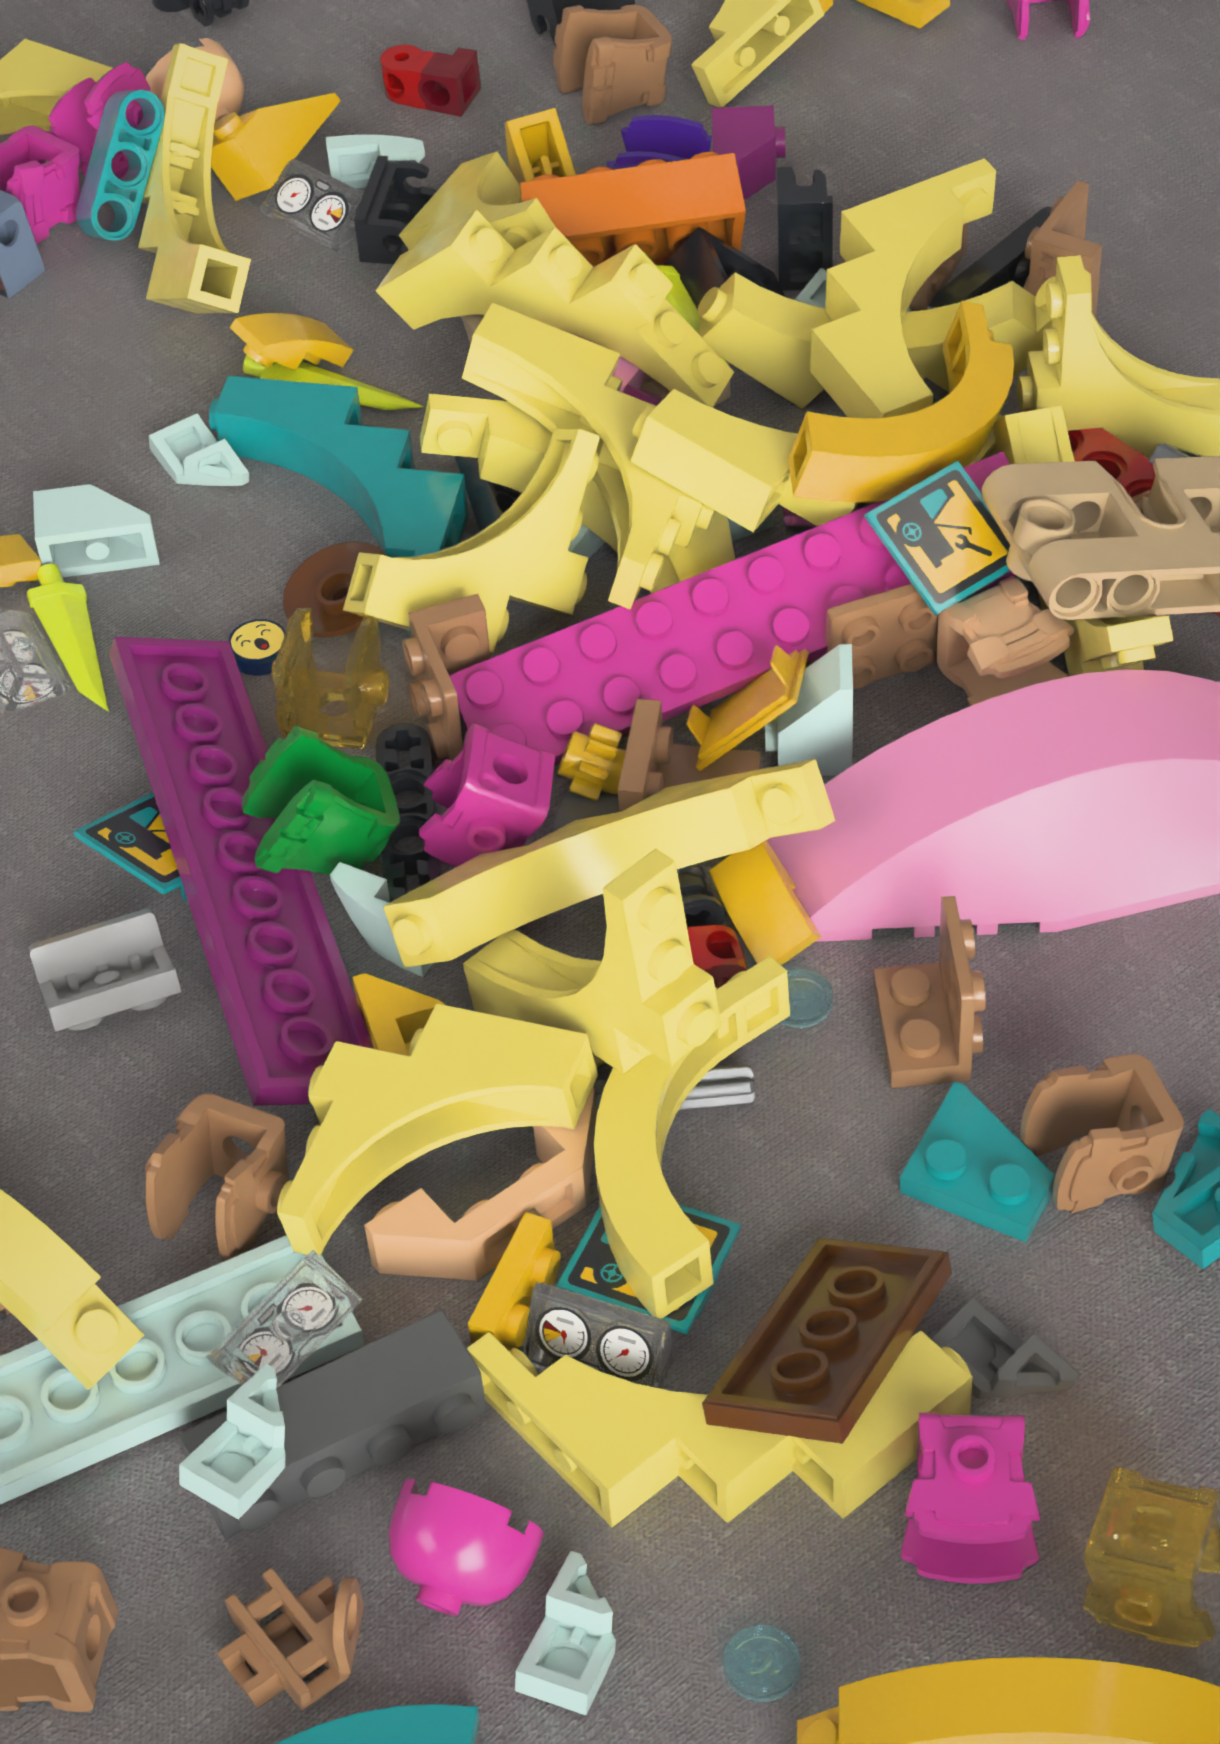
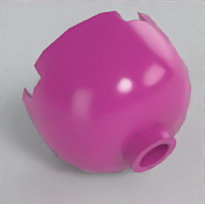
[388,1478,544,1616]

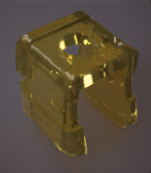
[271,608,389,749]
[1083,1466,1220,1648]

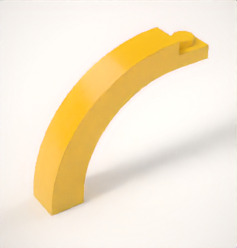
[788,301,1014,503]
[797,1657,1220,1744]

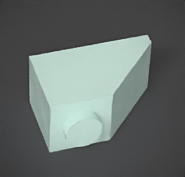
[33,484,160,578]
[765,644,853,776]

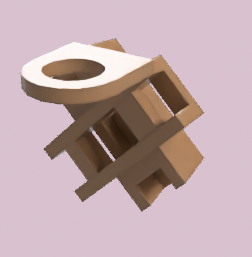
[216,1568,364,1711]

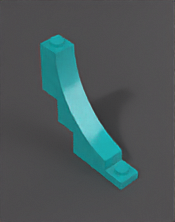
[209,376,469,634]

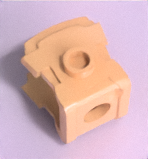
[937,576,1074,707]

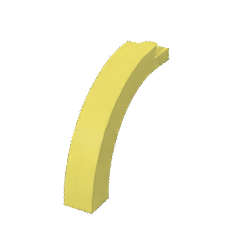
[594,956,790,1322]
[0,1189,144,1390]

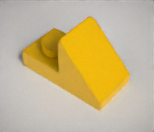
[352,973,445,1056]

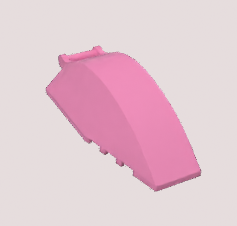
[767,669,1220,942]

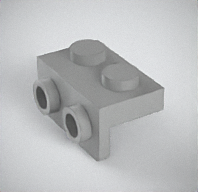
[28,908,182,1032]

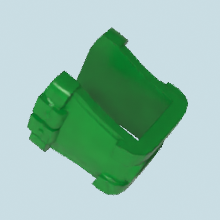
[242,726,400,875]

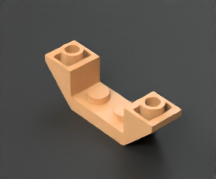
[364,1087,597,1281]

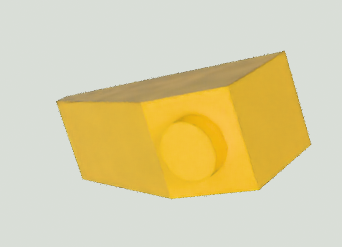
[211,93,341,201]

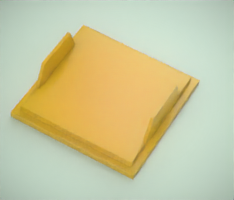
[686,645,809,771]

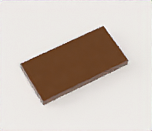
[702,1238,952,1444]

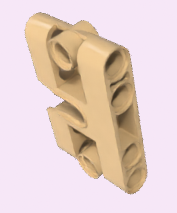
[981,456,1220,620]

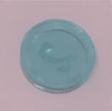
[780,969,833,1028]
[723,1625,800,1702]

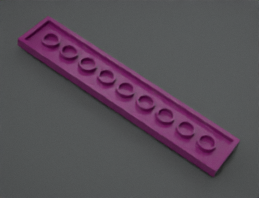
[109,636,374,1106]

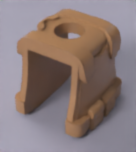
[553,4,672,125]

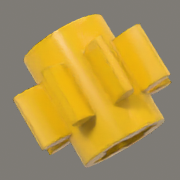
[557,723,626,801]

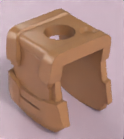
[1020,1054,1184,1214]
[145,1093,289,1262]
[0,1547,119,1712]

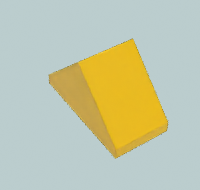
[505,108,576,185]

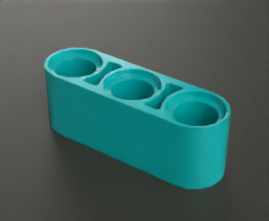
[76,90,165,241]

